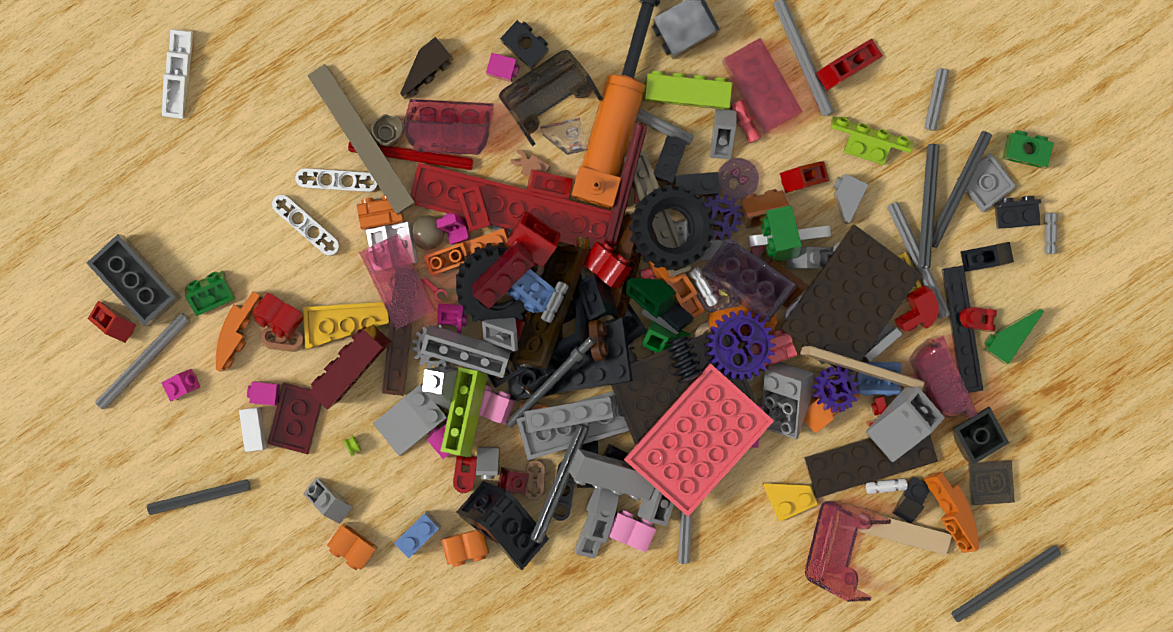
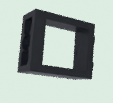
[551,297,591,364]

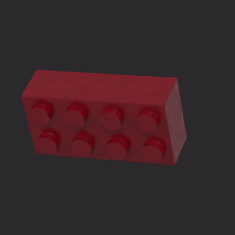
[309,324,392,410]

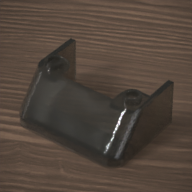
[499,50,603,146]

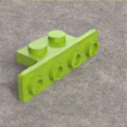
[831,116,913,165]

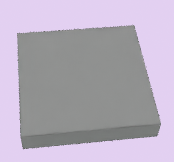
[956,153,1016,212]

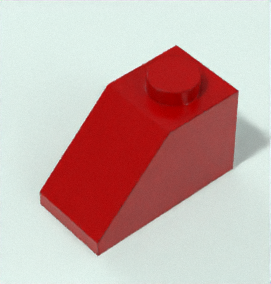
[779,161,830,193]
[87,301,136,343]

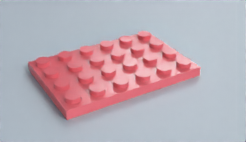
[624,363,774,517]

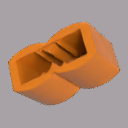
[327,523,378,570]
[441,530,489,567]

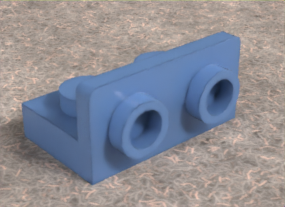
[508,269,556,313]

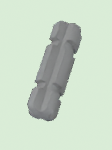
[1045,213,1058,254]
[541,282,568,323]

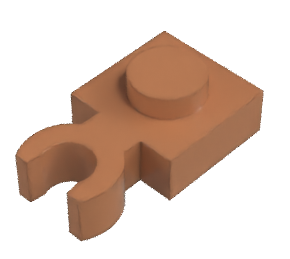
[511,150,550,178]

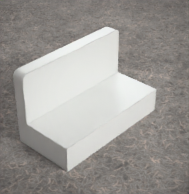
[239,407,267,452]

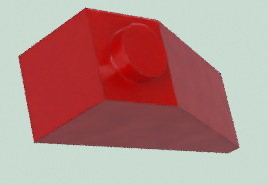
[816,38,883,91]

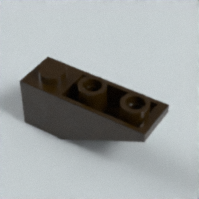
[400,36,453,99]

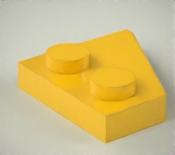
[762,483,818,522]

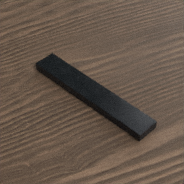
[942,265,983,394]

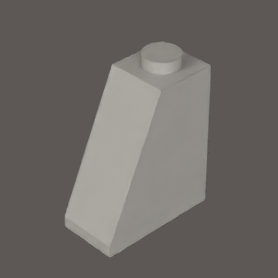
[422,366,458,409]

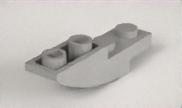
[574,488,619,558]

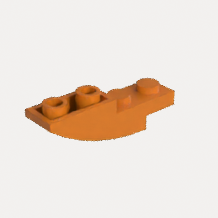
[424,228,510,276]
[644,257,705,318]
[216,291,263,372]
[924,472,979,553]

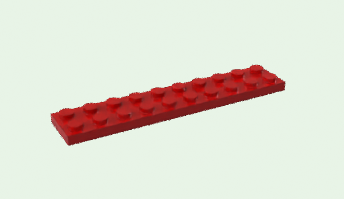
[410,163,615,250]

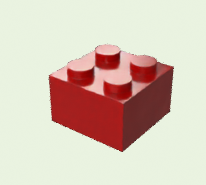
[507,211,561,267]

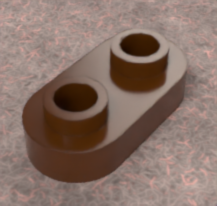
[589,319,608,362]

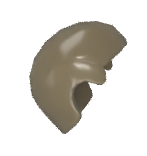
[371,114,404,146]
[412,215,444,250]

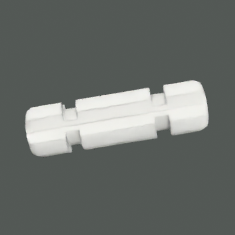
[689,267,719,307]
[865,478,908,494]

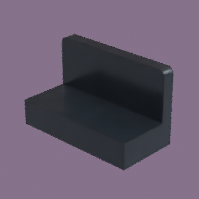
[577,274,619,321]

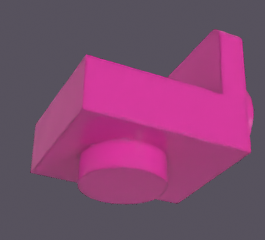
[436,213,470,245]
[437,303,467,334]
[162,369,200,402]

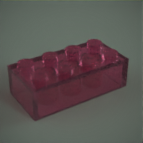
[722,37,803,135]
[359,234,437,330]

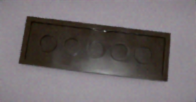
[511,246,589,369]
[804,434,938,498]

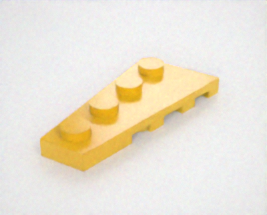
[303,302,390,349]

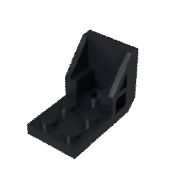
[456,481,549,570]

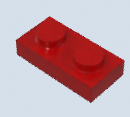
[526,169,573,199]
[458,185,491,232]

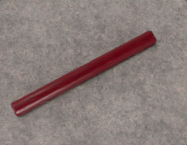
[605,123,647,245]

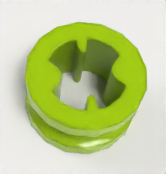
[343,435,362,456]

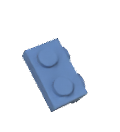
[856,362,901,396]

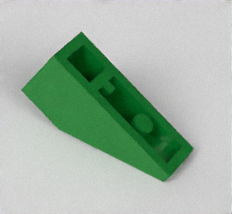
[983,309,1044,364]

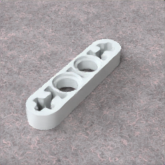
[295,168,378,192]
[272,195,340,256]
[748,226,831,247]

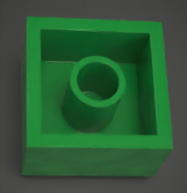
[761,205,802,262]

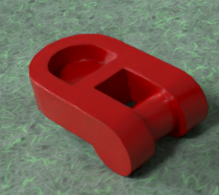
[960,307,997,332]
[453,455,477,493]

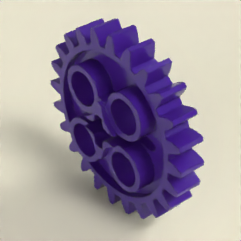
[705,310,776,380]

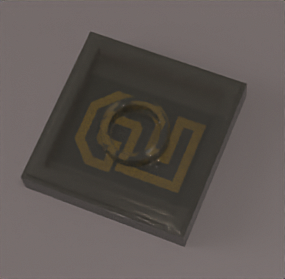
[968,460,1015,505]

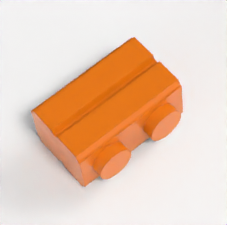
[357,195,404,230]

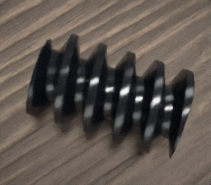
[664,336,703,384]

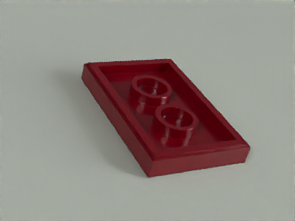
[267,382,322,454]

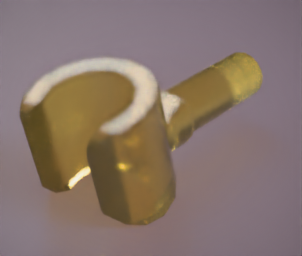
[576,236,590,250]

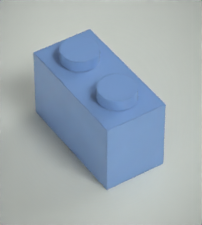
[394,511,441,558]

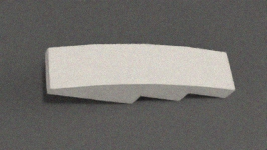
[162,28,193,119]

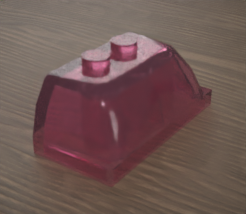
[404,99,494,155]
[909,335,977,418]

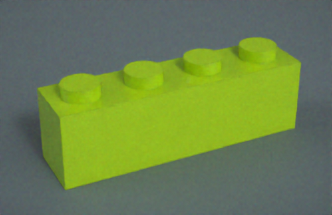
[644,71,732,110]
[441,367,488,457]

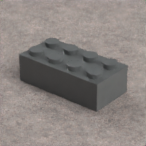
[87,234,181,326]

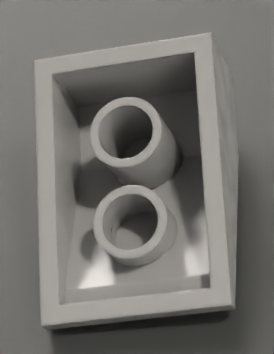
[373,384,448,456]

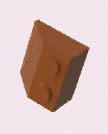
[740,189,789,229]

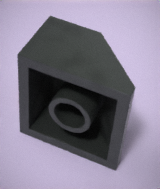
[952,407,1009,465]

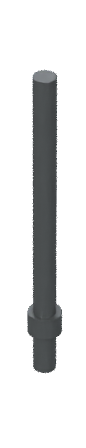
[506,337,595,428]

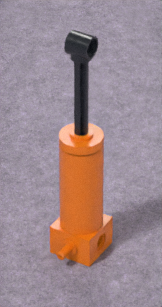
[571,0,660,209]

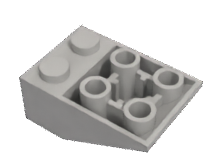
[762,362,815,439]
[865,387,945,462]

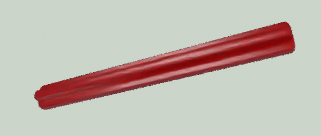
[348,141,473,170]

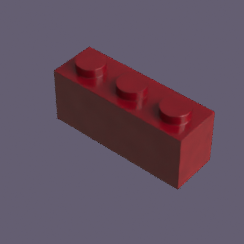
[472,241,534,309]

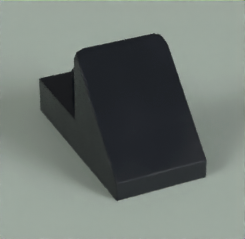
[613,304,647,343]
[892,476,930,523]

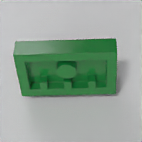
[185,271,235,316]

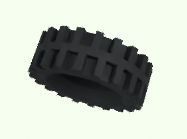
[629,185,715,270]
[456,242,535,323]

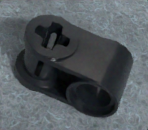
[518,358,558,394]

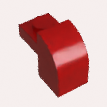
[894,285,939,332]

